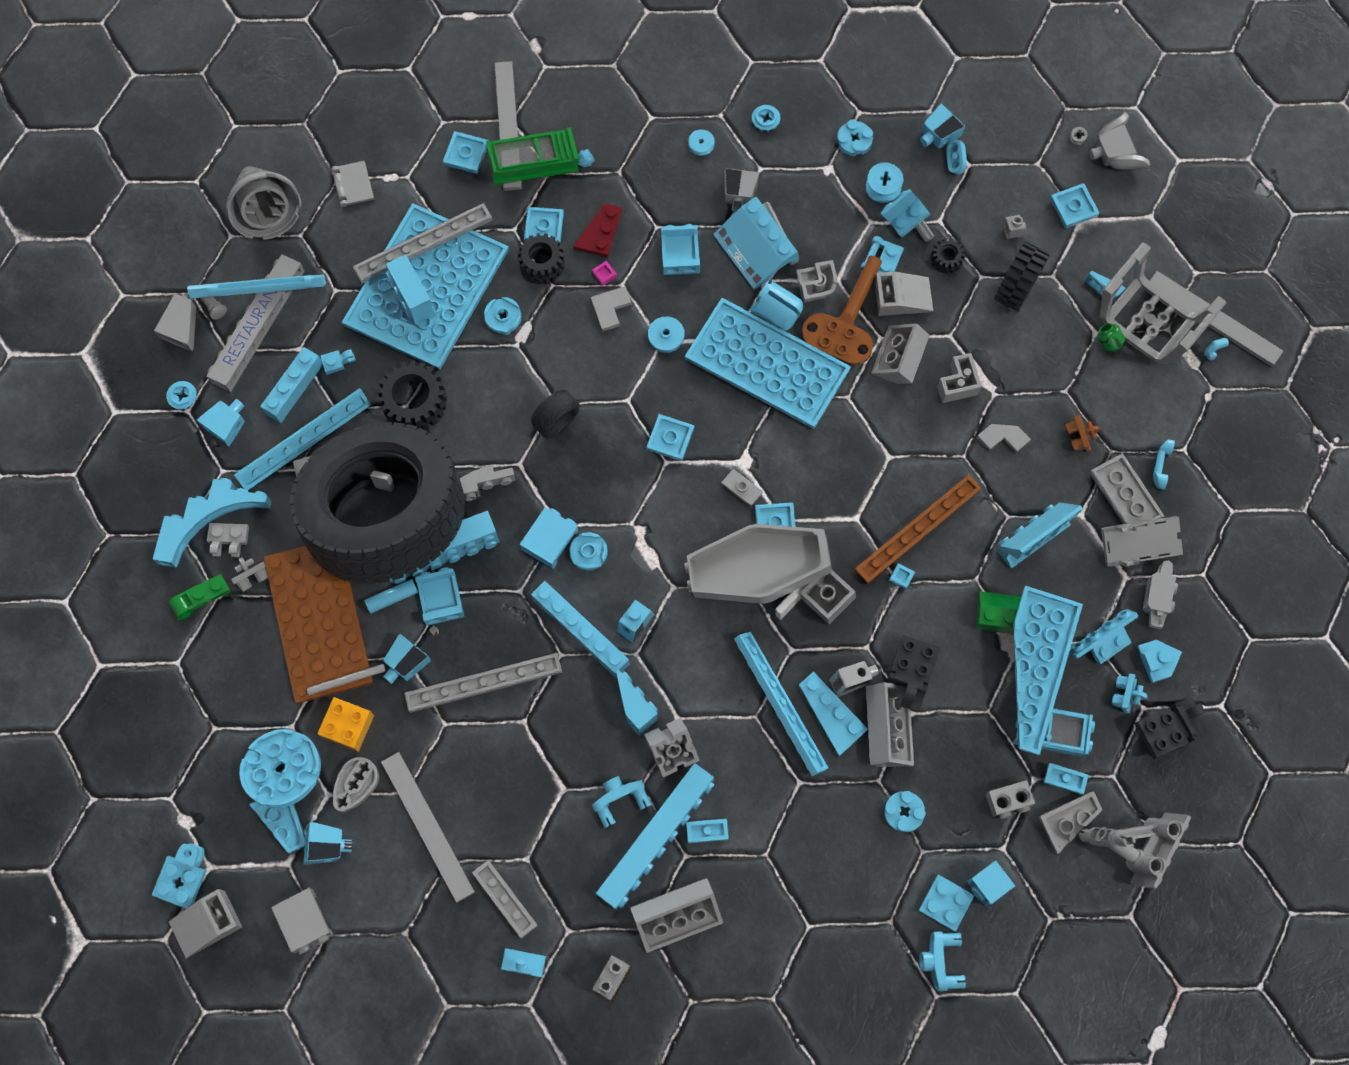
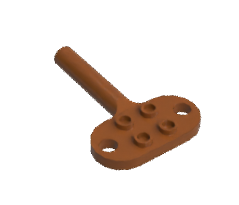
[802,256,882,366]

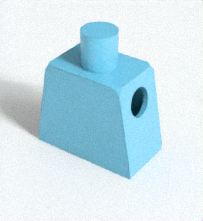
[197,399,244,447]

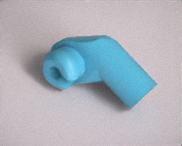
[1204,338,1229,361]

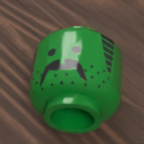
[1097,323,1125,351]

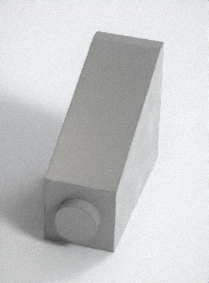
[154,294,196,351]

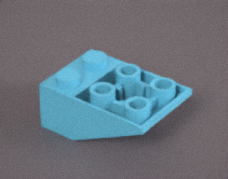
[616,669,658,737]

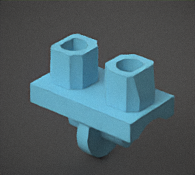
[1112,673,1148,714]

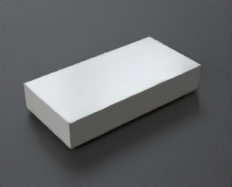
[775,585,806,620]

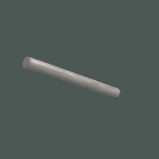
[307,664,386,696]

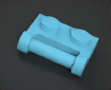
[860,236,904,273]

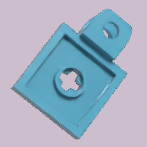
[152,843,207,909]

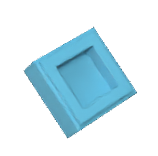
[889,563,915,590]

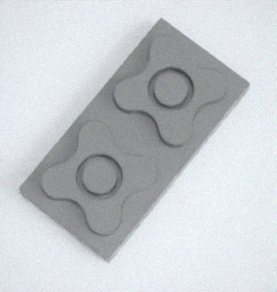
[1089,453,1164,527]

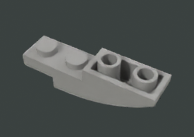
[460,465,516,501]

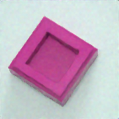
[591,261,617,286]

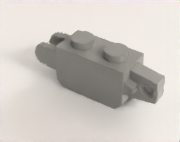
[1143,560,1178,629]

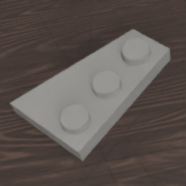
[1038,791,1102,854]

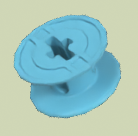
[866,163,903,203]

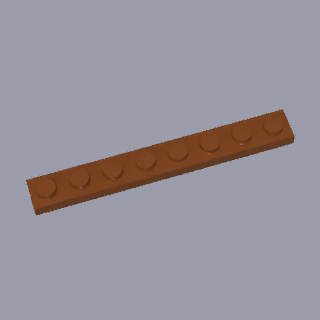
[855,475,982,584]

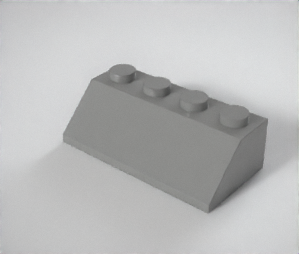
[866,682,914,767]
[631,878,723,953]

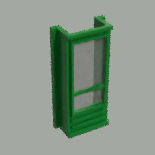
[485,127,579,185]

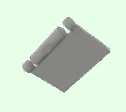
[331,161,374,207]

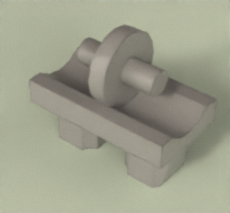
[231,557,268,591]

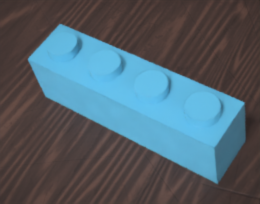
[260,347,323,424]

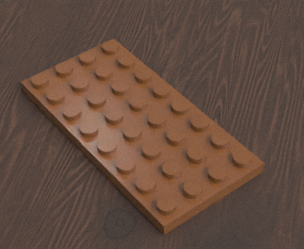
[264,546,374,704]

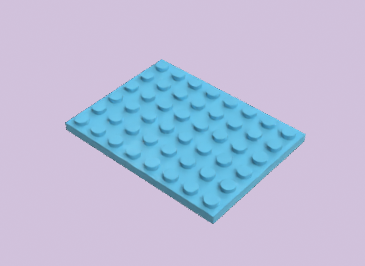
[342,203,509,370]

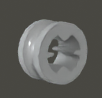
[1070,127,1087,145]

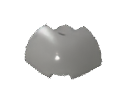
[796,260,837,303]

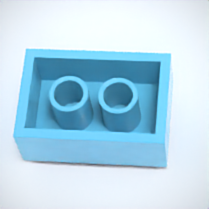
[385,254,435,324]

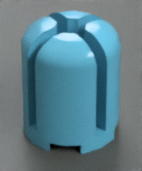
[750,279,803,331]

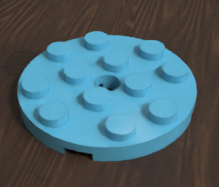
[240,729,321,808]

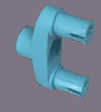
[592,776,652,828]
[919,932,966,991]

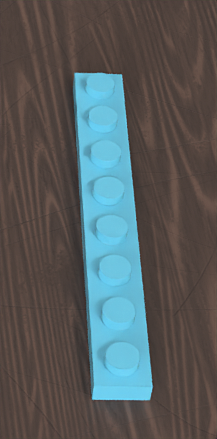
[234,388,371,490]
[734,632,828,776]

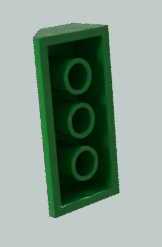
[975,591,1021,634]

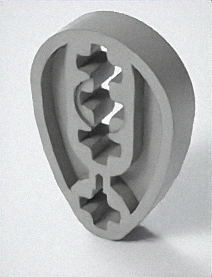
[333,757,379,812]

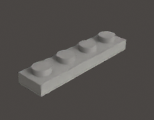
[472,860,538,939]

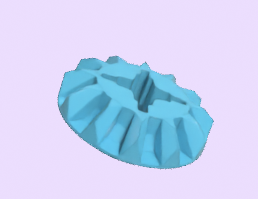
[752,105,780,132]
[166,381,197,410]

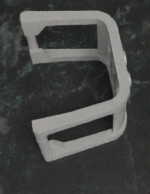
[1100,243,1226,364]

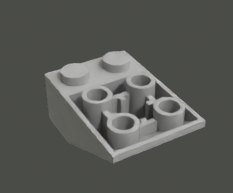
[874,272,933,316]
[169,889,242,958]

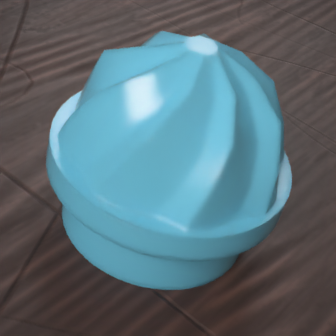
[578,149,595,167]

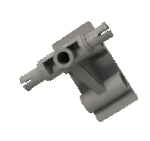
[1079,813,1191,889]

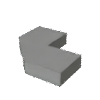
[977,424,1031,453]

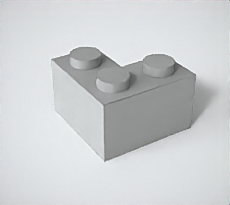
[937,353,982,403]

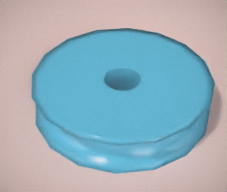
[688,129,715,156]

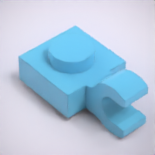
[321,350,356,375]

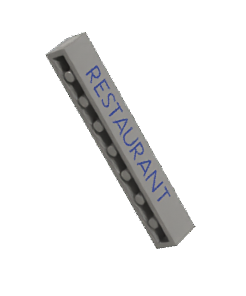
[207,254,304,392]

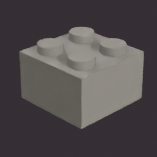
[800,570,856,624]

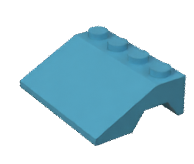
[997,503,1083,569]

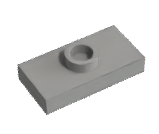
[721,469,763,507]

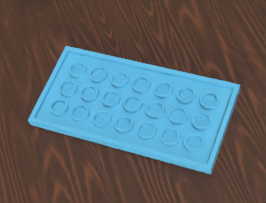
[685,298,851,429]

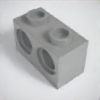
[985,780,1035,819]

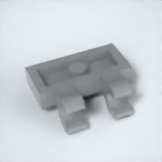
[207,523,249,558]

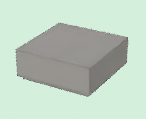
[370,471,395,492]

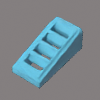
[1085,271,1126,304]

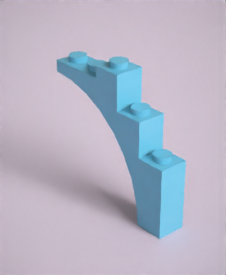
[153,478,272,568]

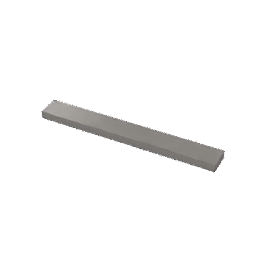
[495,61,522,191]
[353,203,492,283]
[1150,271,1283,367]
[405,653,562,713]
[381,752,475,903]

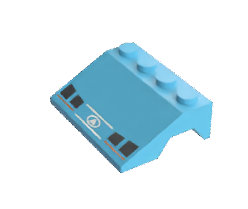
[713,197,799,290]

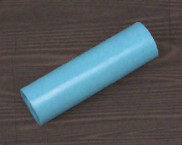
[365,579,418,614]

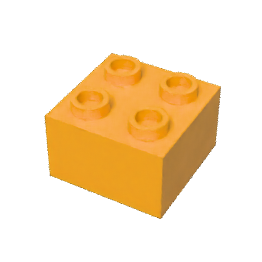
[317,697,374,752]

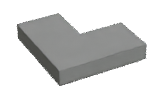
[591,286,631,332]

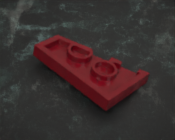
[573,203,623,258]

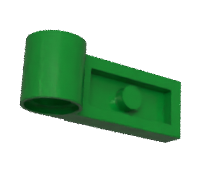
[168,574,230,620]

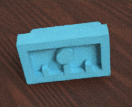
[881,189,930,237]

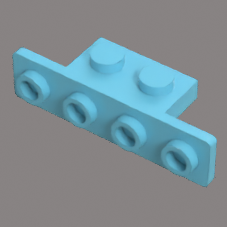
[1068,610,1138,664]

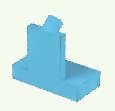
[501,948,546,977]

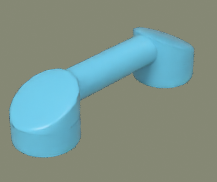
[1153,439,1175,490]

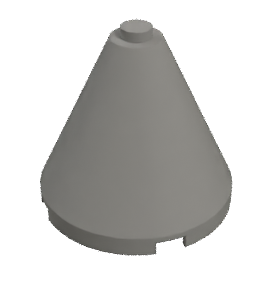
[226,166,301,240]

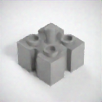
[644,718,700,777]

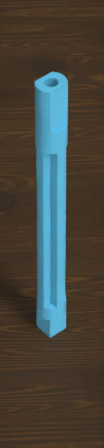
[187,275,326,299]

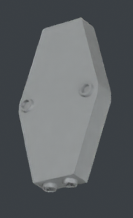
[685,524,832,604]

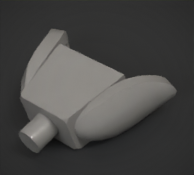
[1089,112,1150,170]

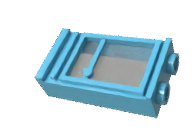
[1013,709,1095,757]

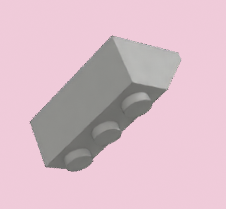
[871,323,930,384]

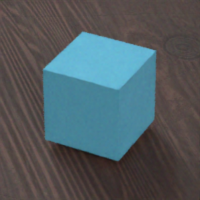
[967,861,1015,907]

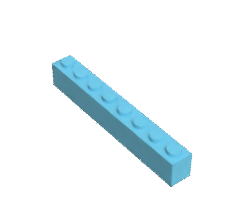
[596,763,715,910]

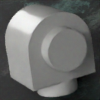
[1004,215,1026,239]

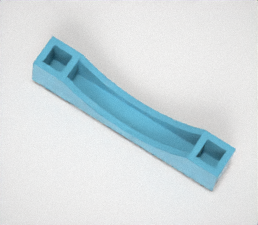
[531,581,630,678]

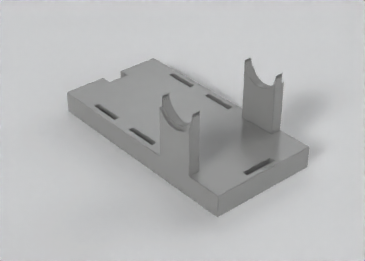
[1101,516,1183,567]

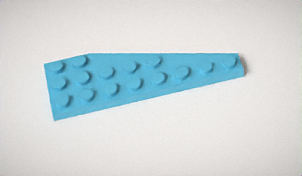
[1013,586,1083,755]

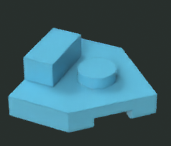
[1137,640,1182,684]

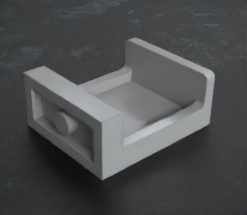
[272,888,333,955]

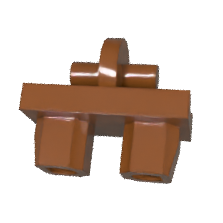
[1066,415,1100,452]

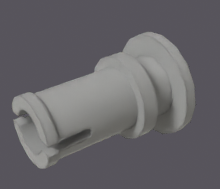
[201,297,227,320]

